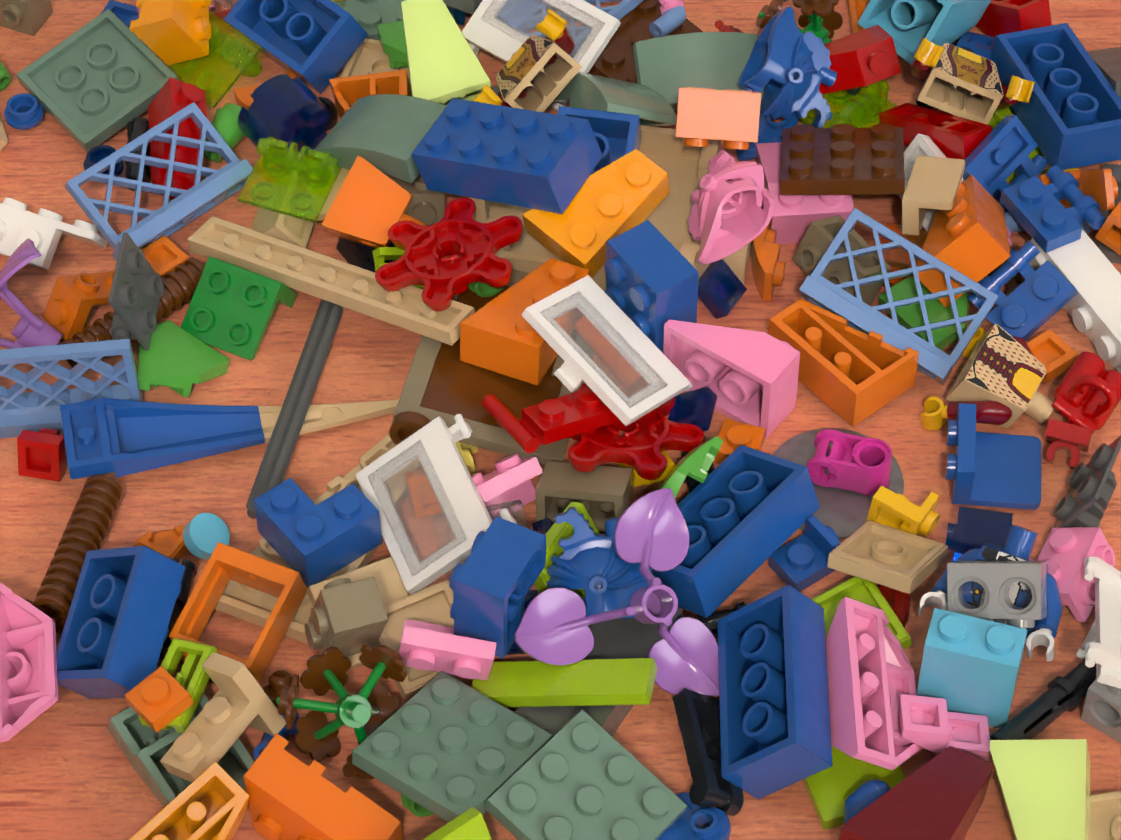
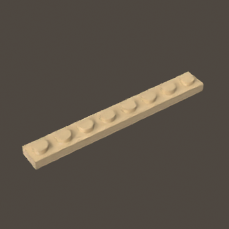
[187,216,475,346]

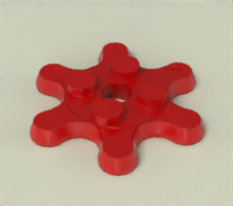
[375,197,523,312]
[568,383,704,480]

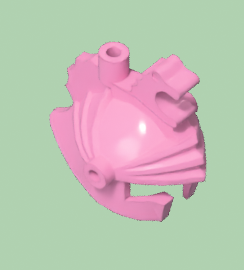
[687,150,775,265]

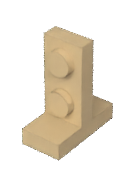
[160,652,286,782]

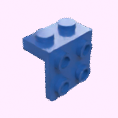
[945,403,1041,510]

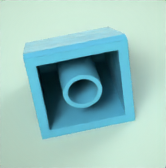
[857,0,991,65]
[916,608,1027,729]

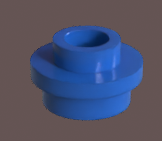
[4,93,44,129]

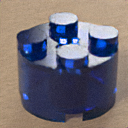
[238,74,330,170]

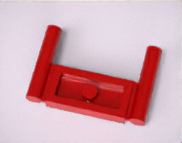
[482,384,627,453]

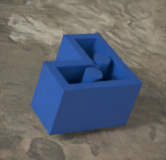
[253,478,382,587]
[449,516,546,659]

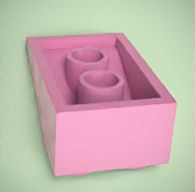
[755,142,854,244]
[663,319,800,439]

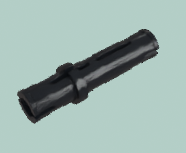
[990,658,1096,740]

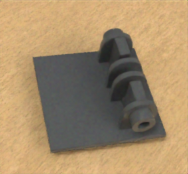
[108,232,164,350]
[1053,435,1121,528]

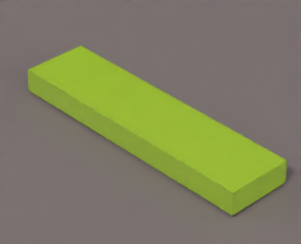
[471,658,658,707]

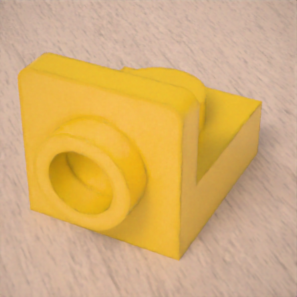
[866,485,940,537]

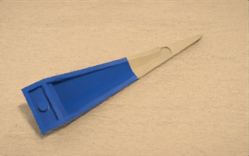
[60,398,399,480]

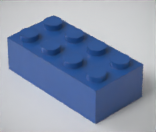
[991,23,1121,170]
[411,98,603,214]
[651,445,820,618]
[717,584,833,800]

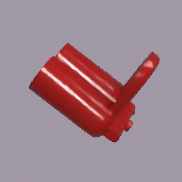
[1051,352,1121,434]

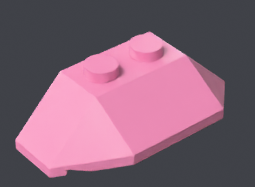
[0,583,58,743]
[826,597,922,770]

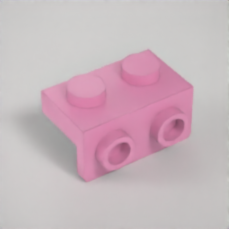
[471,453,543,521]
[1037,527,1115,622]
[398,619,497,681]

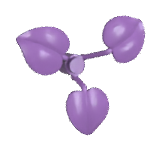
[0,238,62,349]
[514,488,719,696]

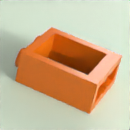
[169,542,307,685]

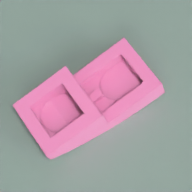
[898,694,991,762]

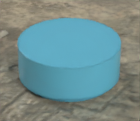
[183,513,230,560]

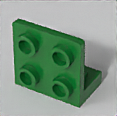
[180,256,298,361]

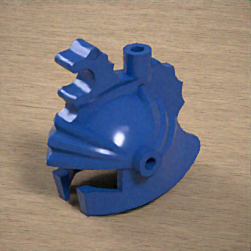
[737,7,837,128]
[547,507,652,620]

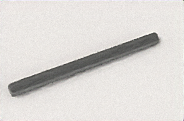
[246,299,343,519]

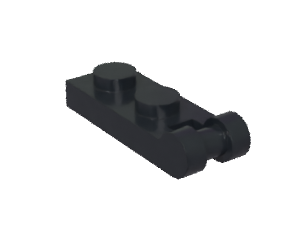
[673,688,744,816]

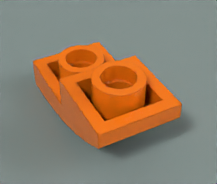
[751,222,786,302]

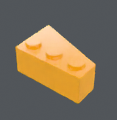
[129,0,212,66]
[522,149,670,278]
[129,762,249,840]

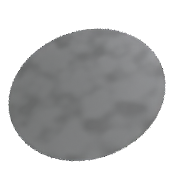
[773,428,904,538]

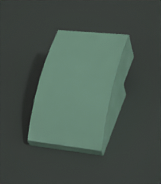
[632,32,765,115]
[554,72,677,126]
[313,94,447,184]
[107,675,254,808]

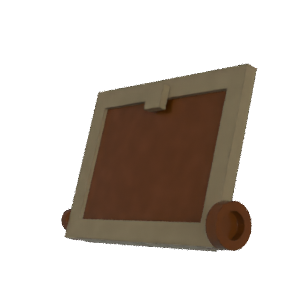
[389,255,593,465]

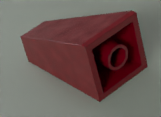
[839,746,994,840]

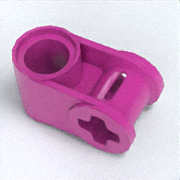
[806,429,892,496]

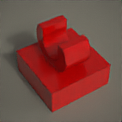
[1045,419,1092,469]
[17,428,66,482]

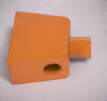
[321,156,426,249]

